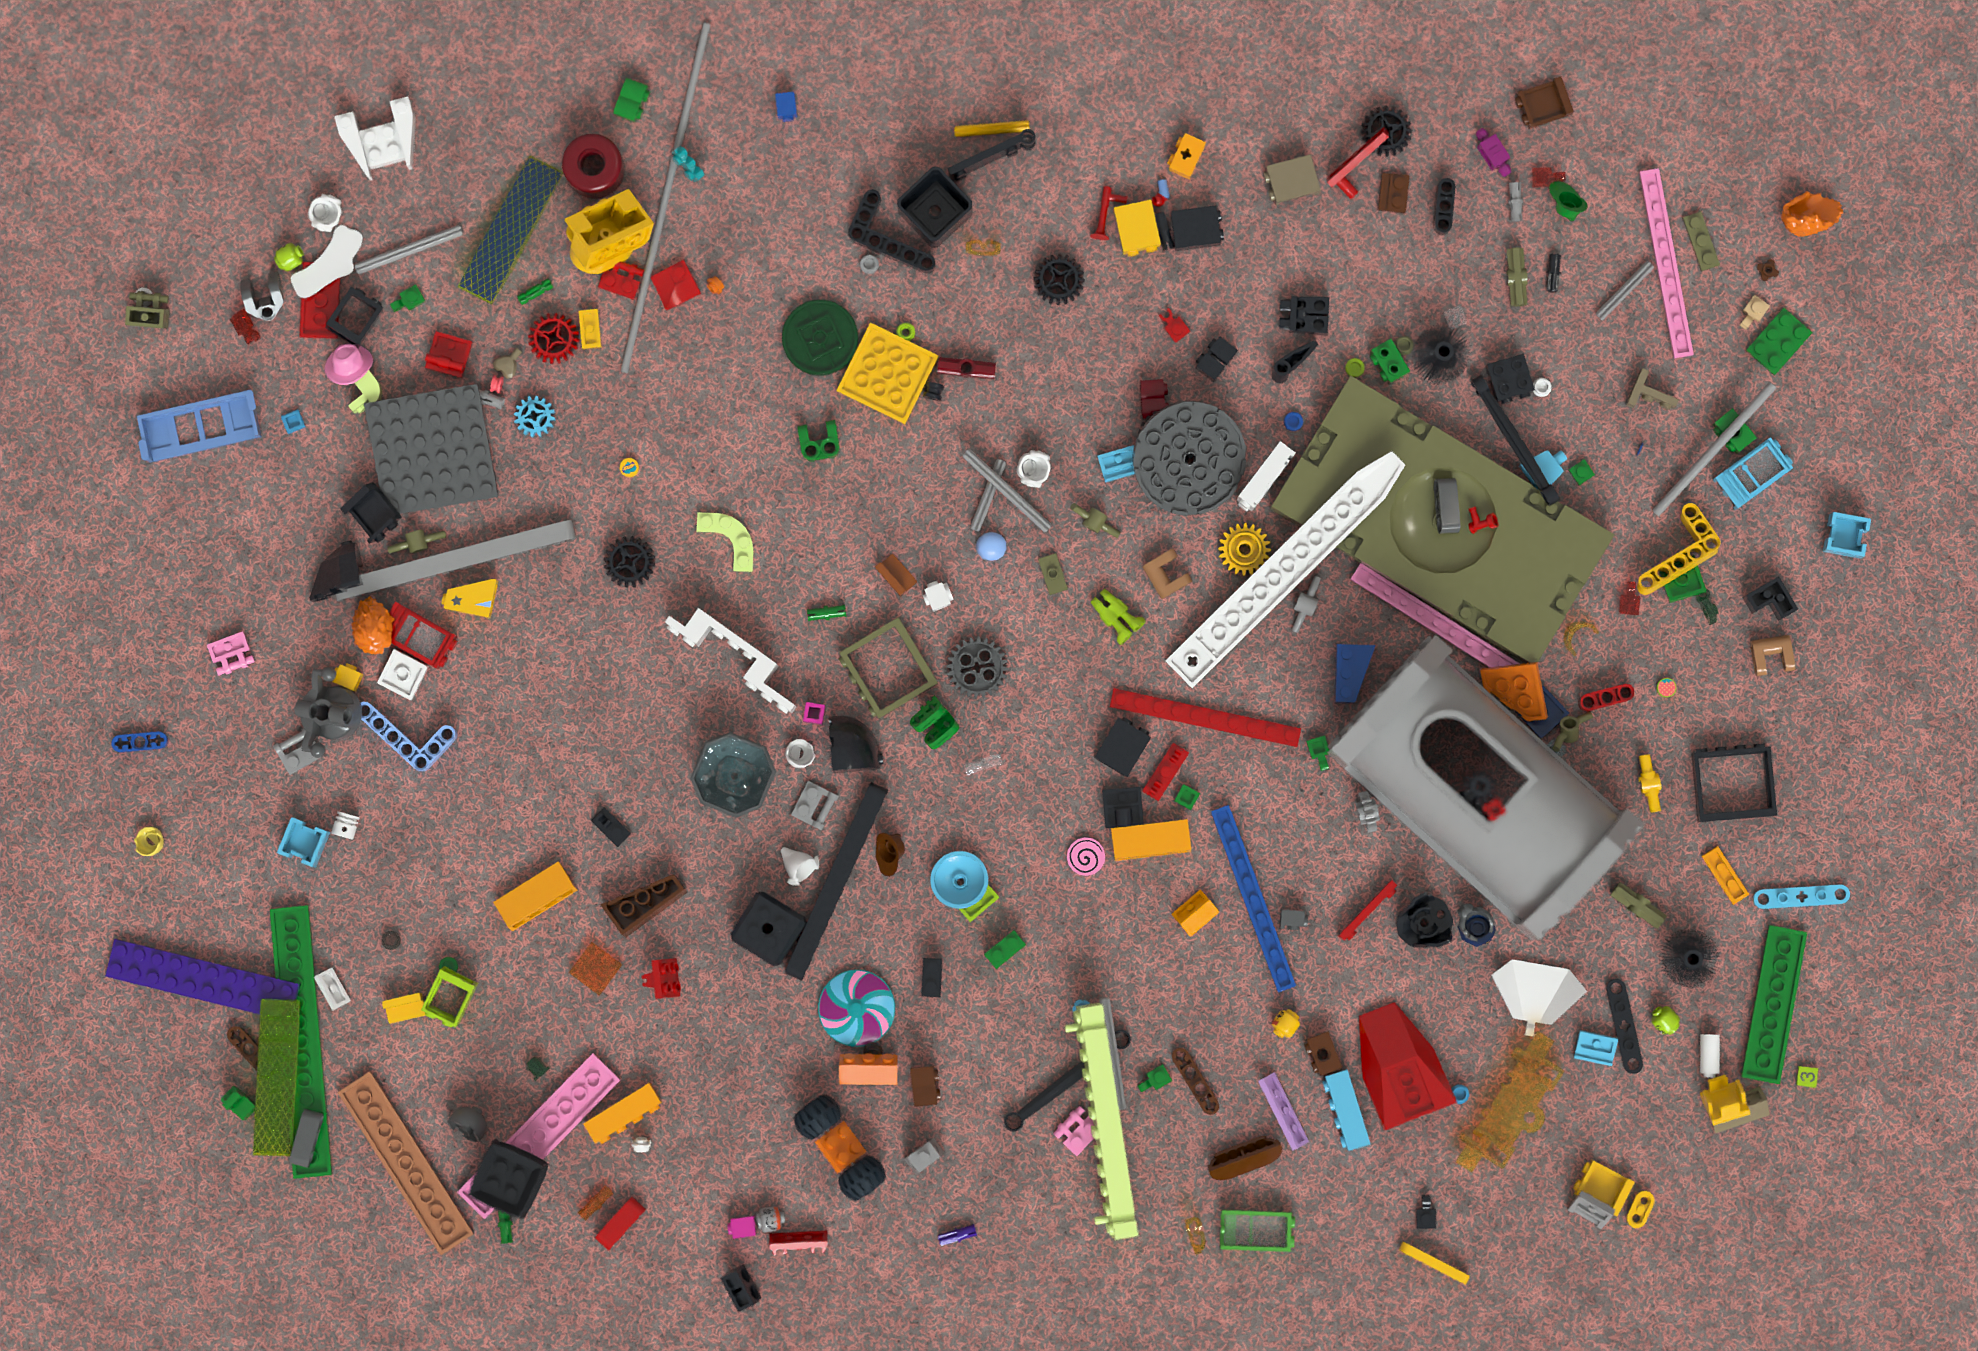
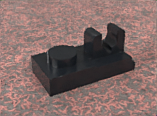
[591,807,631,847]

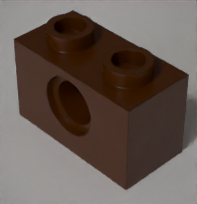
[1304,1031,1342,1076]

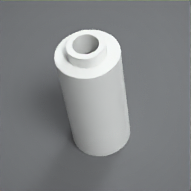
[1700,1034,1720,1077]

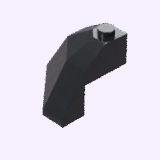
[309,540,363,602]

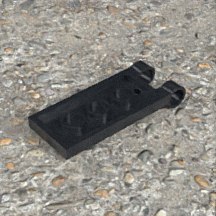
[948,129,1036,182]

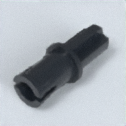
[1154,212,1175,251]
[1546,254,1562,293]

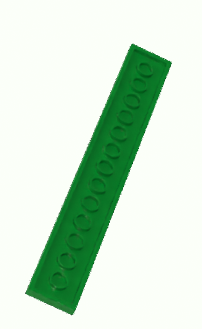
[270,905,333,1179]

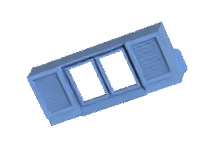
[137,390,262,463]

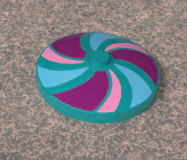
[818,970,895,1047]

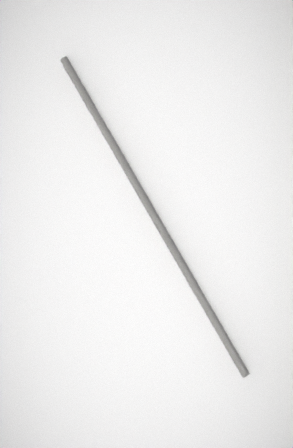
[620,23,710,374]

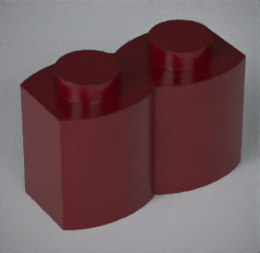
[1140,379,1169,420]

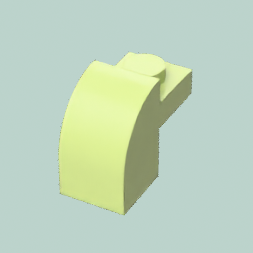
[348,370,382,414]

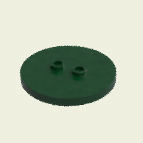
[782,299,858,376]

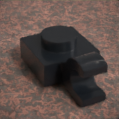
[1416,1195,1436,1229]

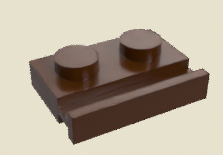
[1378,172,1410,214]

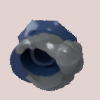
[1458,903,1496,947]

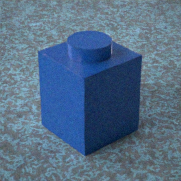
[775,92,797,122]

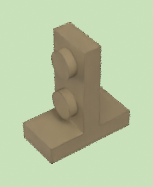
[1626,368,1679,410]

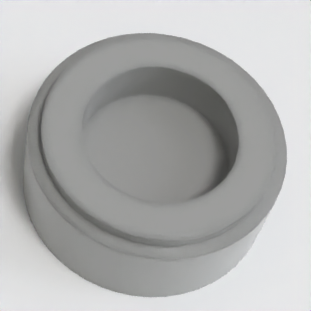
[860,255,879,274]

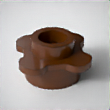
[1757,259,1779,281]

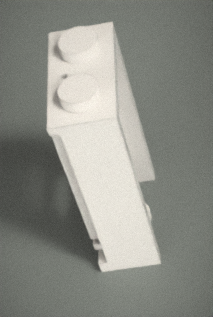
[1237,441,1295,511]

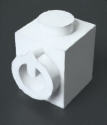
[922,581,954,612]

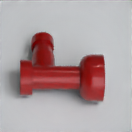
[1468,506,1499,534]

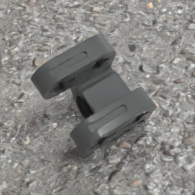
[240,271,284,321]

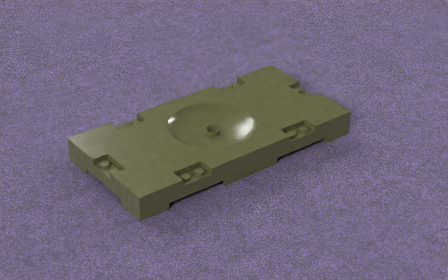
[1270,376,1615,663]

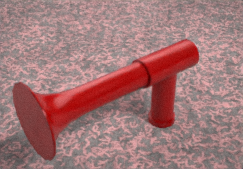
[1090,186,1128,240]

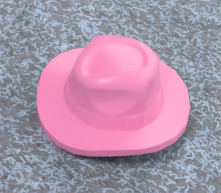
[325,343,373,385]

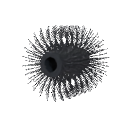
[1410,323,1472,385]
[1659,929,1722,988]

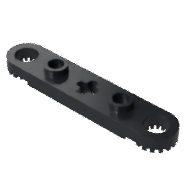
[1606,979,1643,1074]

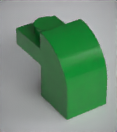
[220,1085,259,1121]

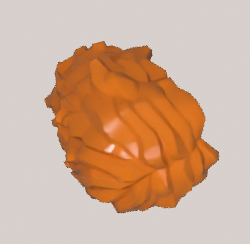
[1781,191,1844,237]
[351,596,394,655]

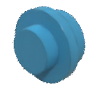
[1452,1085,1469,1104]

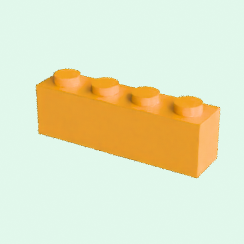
[583,1083,662,1145]

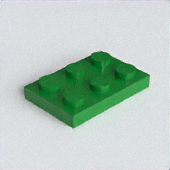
[1746,308,1813,376]

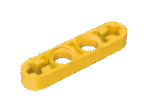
[1399,1242,1470,1285]

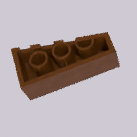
[600,874,688,938]

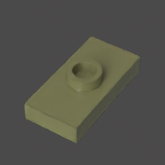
[1038,553,1068,595]

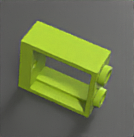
[421,966,479,1028]

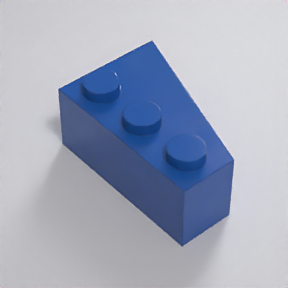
[1334,644,1376,704]

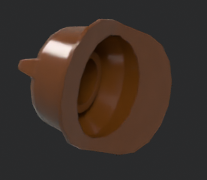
[875,833,905,877]

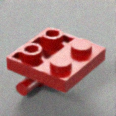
[425,331,473,379]

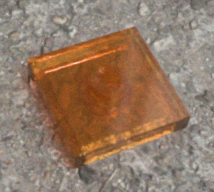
[569,942,623,996]

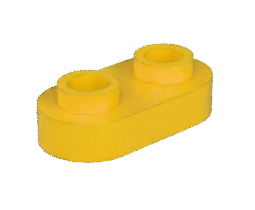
[1626,1191,1655,1228]

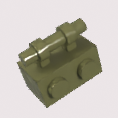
[125,291,170,329]

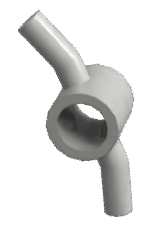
[1292,576,1321,633]

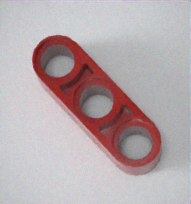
[1578,684,1635,712]
[594,1196,646,1251]

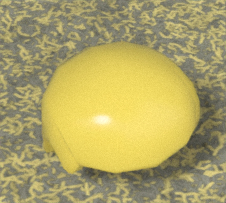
[134,827,164,856]

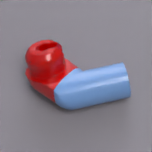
[1151,179,1170,207]

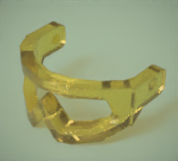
[966,240,1001,256]
[1564,621,1599,657]
[1185,1217,1206,1255]

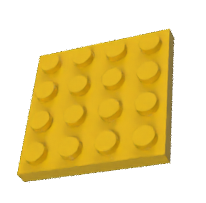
[836,323,939,425]

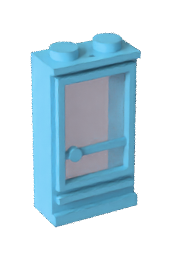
[1713,437,1793,510]

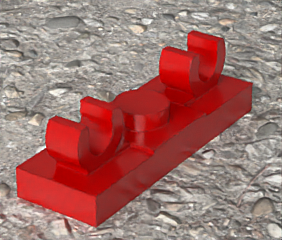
[1142,743,1189,801]
[769,1230,828,1255]

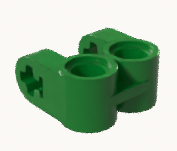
[797,420,840,462]

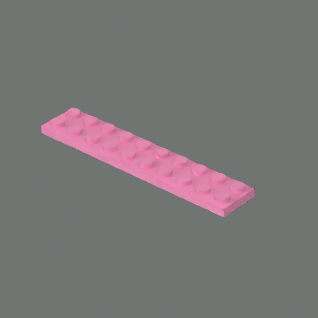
[457,1053,621,1219]

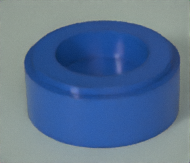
[1284,412,1303,431]

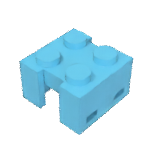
[1823,512,1871,559]
[277,817,330,868]

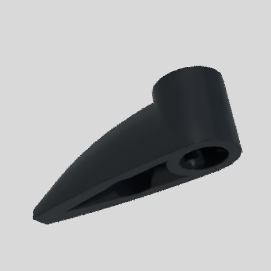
[1271,340,1318,383]

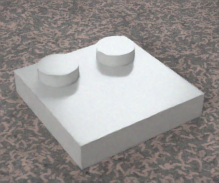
[377,649,429,700]

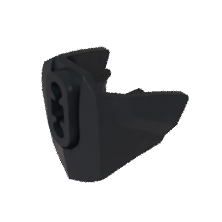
[1397,891,1453,948]

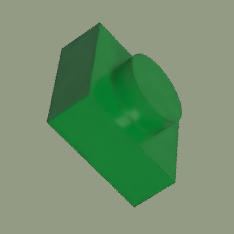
[1568,459,1595,486]
[1174,784,1200,810]

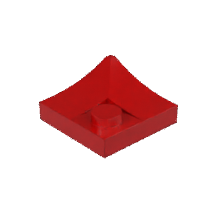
[650,260,702,311]

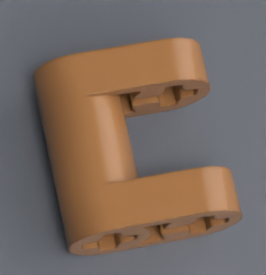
[1142,549,1193,599]
[1750,635,1795,676]

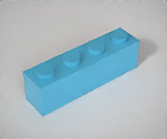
[1322,1069,1370,1151]

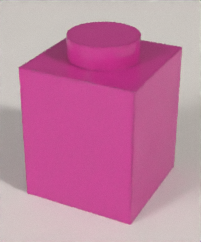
[803,702,826,725]
[727,1215,757,1239]

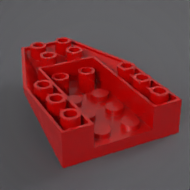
[1359,1002,1457,1131]

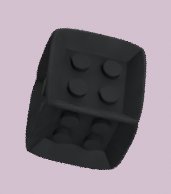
[468,1139,549,1219]

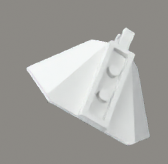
[1491,959,1587,1036]

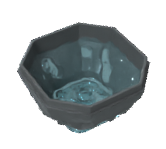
[690,732,776,818]

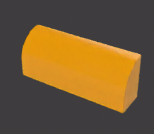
[1111,819,1191,861]
[493,861,578,932]

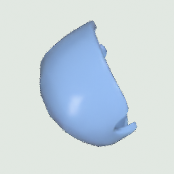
[976,532,1007,561]

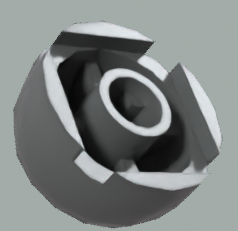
[447,1106,487,1142]

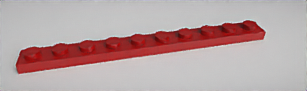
[1110,688,1301,747]

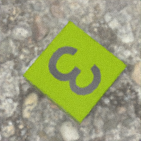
[1796,1066,1818,1088]

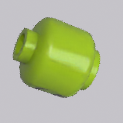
[274,243,304,271]
[1651,1006,1680,1035]

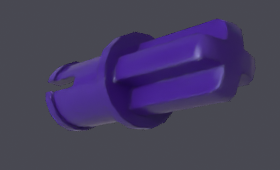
[938,1224,977,1246]

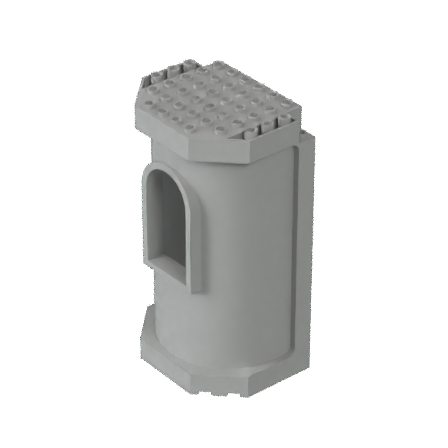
[1327,635,1644,940]

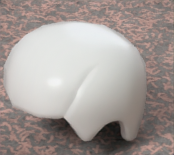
[785,739,815,768]

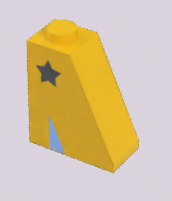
[442,579,498,619]

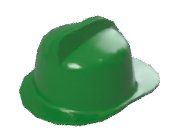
[1549,181,1588,221]

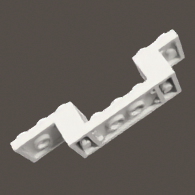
[665,608,796,714]

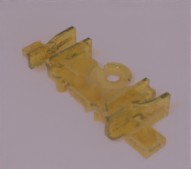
[1455,1031,1564,1173]

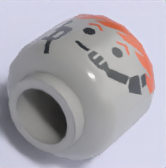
[756,1206,785,1233]

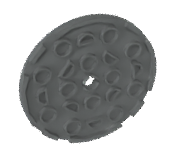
[1133,401,1246,516]

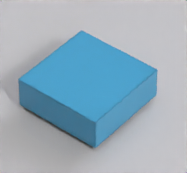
[281,409,306,434]

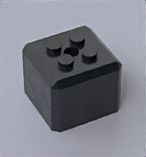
[897,167,973,248]
[730,891,807,966]

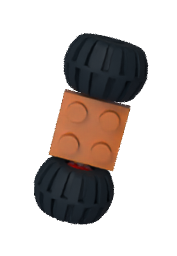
[794,1094,886,1201]

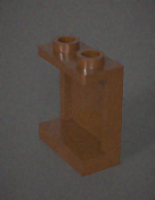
[1515,76,1574,130]

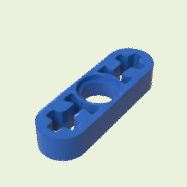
[111,732,168,753]

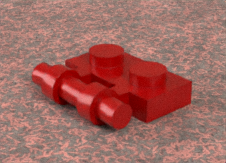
[598,261,645,300]

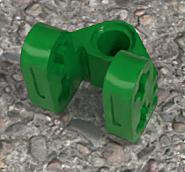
[910,695,959,749]

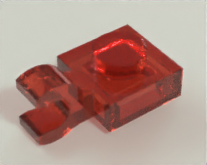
[1532,167,1566,188]
[229,309,261,344]
[1619,582,1641,616]

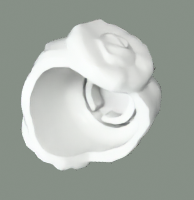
[308,194,342,232]
[1017,450,1051,488]

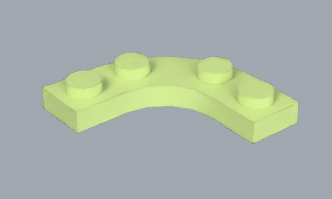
[697,512,754,572]

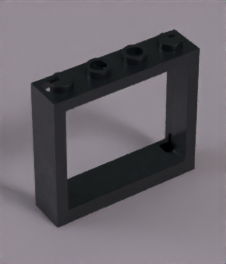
[1691,743,1777,822]

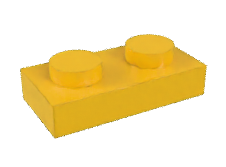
[579,309,602,349]

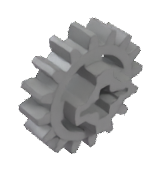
[1355,791,1380,833]

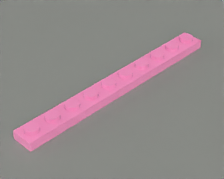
[1639,168,1694,359]
[1350,563,1520,667]

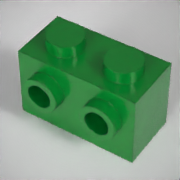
[1369,339,1410,385]

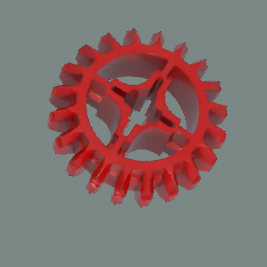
[528,313,580,364]

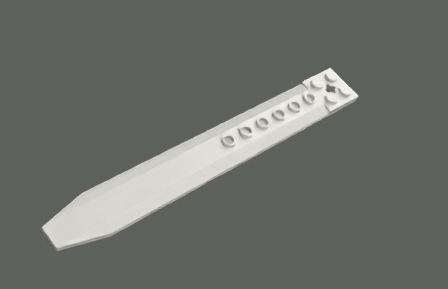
[1166,451,1405,688]

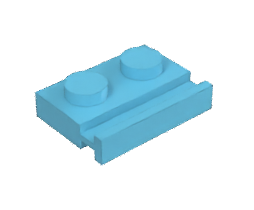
[1097,445,1134,483]
[1574,1030,1618,1066]

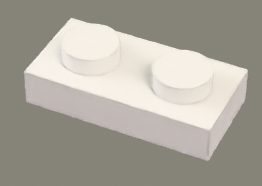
[314,968,351,1011]

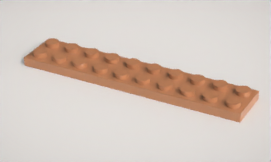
[337,1071,474,1255]

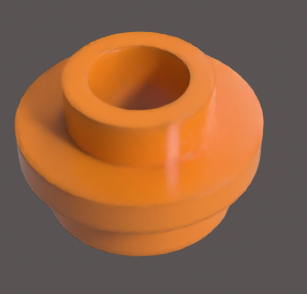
[707,276,724,294]

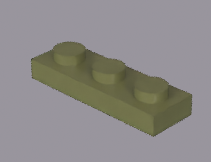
[1682,211,1720,272]

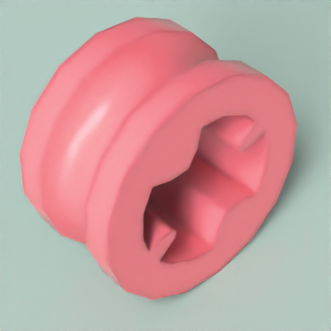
[490,375,504,394]

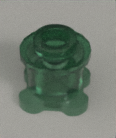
[526,1056,550,1081]

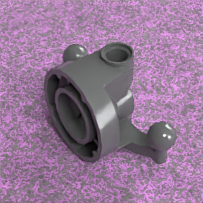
[294,666,362,758]

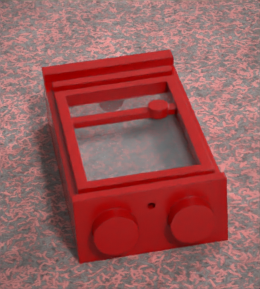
[389,601,458,669]

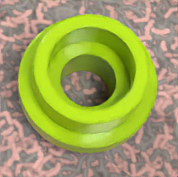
[896,323,915,341]

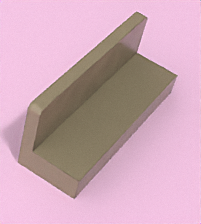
[1713,1087,1770,1133]

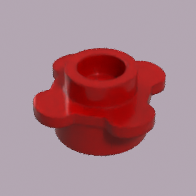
[1483,798,1506,821]

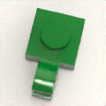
[390,285,426,313]
[1306,735,1329,771]
[1137,1064,1172,1092]

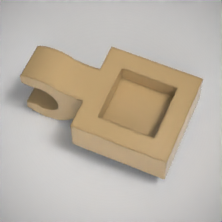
[1740,295,1770,330]

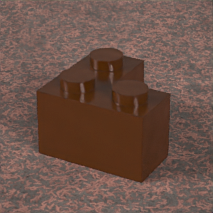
[910,1066,941,1107]

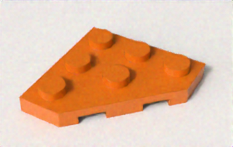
[1480,662,1548,721]

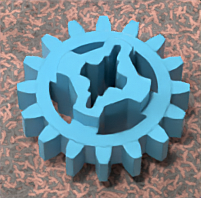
[514,396,556,438]

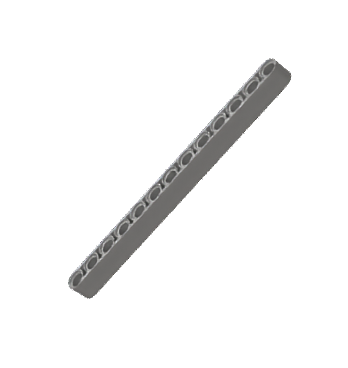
[336,520,576,602]

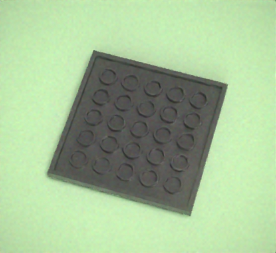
[364,384,499,514]

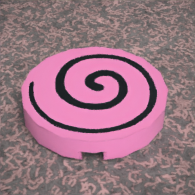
[1067,837,1105,876]

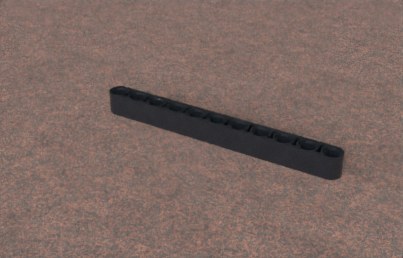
[785,782,888,981]

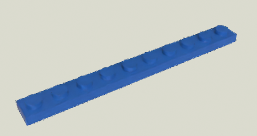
[1211,805,1296,992]

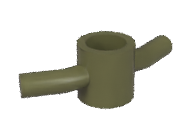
[1070,503,1121,539]
[387,530,446,554]
[1552,711,1593,752]

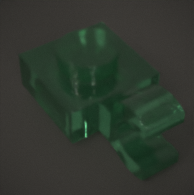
[1695,588,1719,625]

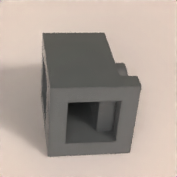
[1280,910,1308,930]

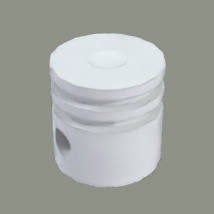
[331,811,360,840]

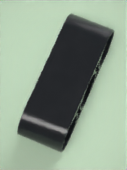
[1434,178,1456,235]

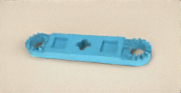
[1753,885,1850,909]

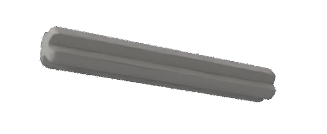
[1596,261,1654,320]
[970,459,1006,532]

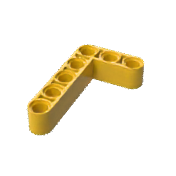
[1637,503,1721,595]

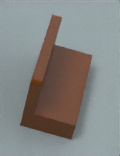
[875,554,917,597]

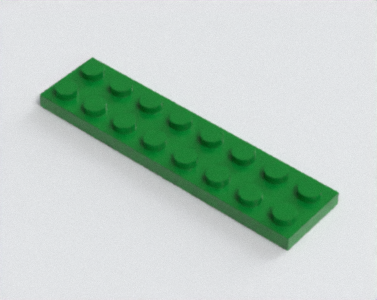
[1741,925,1808,1084]

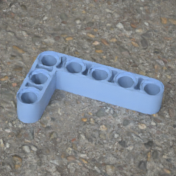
[360,702,457,772]

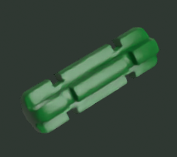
[517,279,553,305]

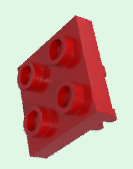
[641,958,681,999]

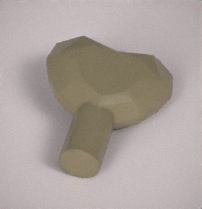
[493,348,522,379]

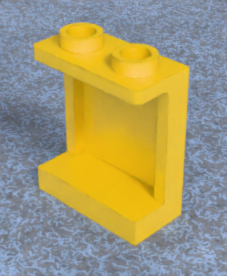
[1113,200,1161,257]
[1573,1160,1635,1216]

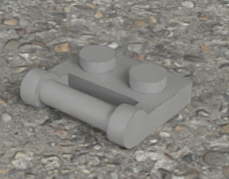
[273,728,324,775]
[791,781,839,831]
[1567,1191,1615,1229]

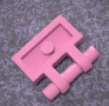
[207,631,255,675]
[1053,1106,1094,1156]

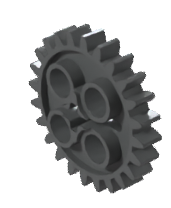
[946,637,1008,699]

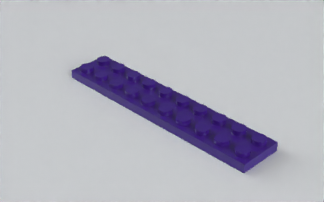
[105,939,300,1021]

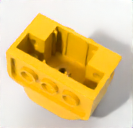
[564,189,654,274]

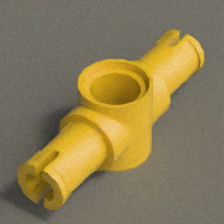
[1638,754,1662,813]

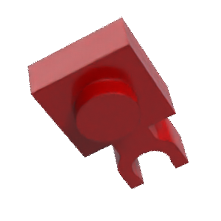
[1158,308,1191,343]

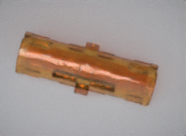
[577,1185,614,1221]

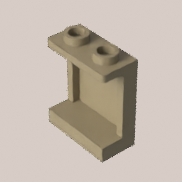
[1263,154,1321,205]

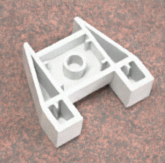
[334,97,416,180]

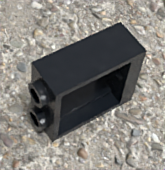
[326,287,383,348]

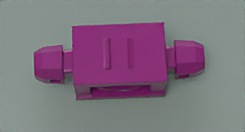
[1476,128,1511,177]

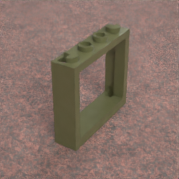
[838,617,938,719]

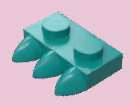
[671,146,704,182]

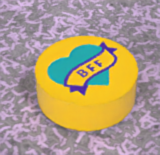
[620,458,639,478]

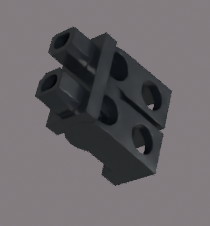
[1279,296,1330,336]

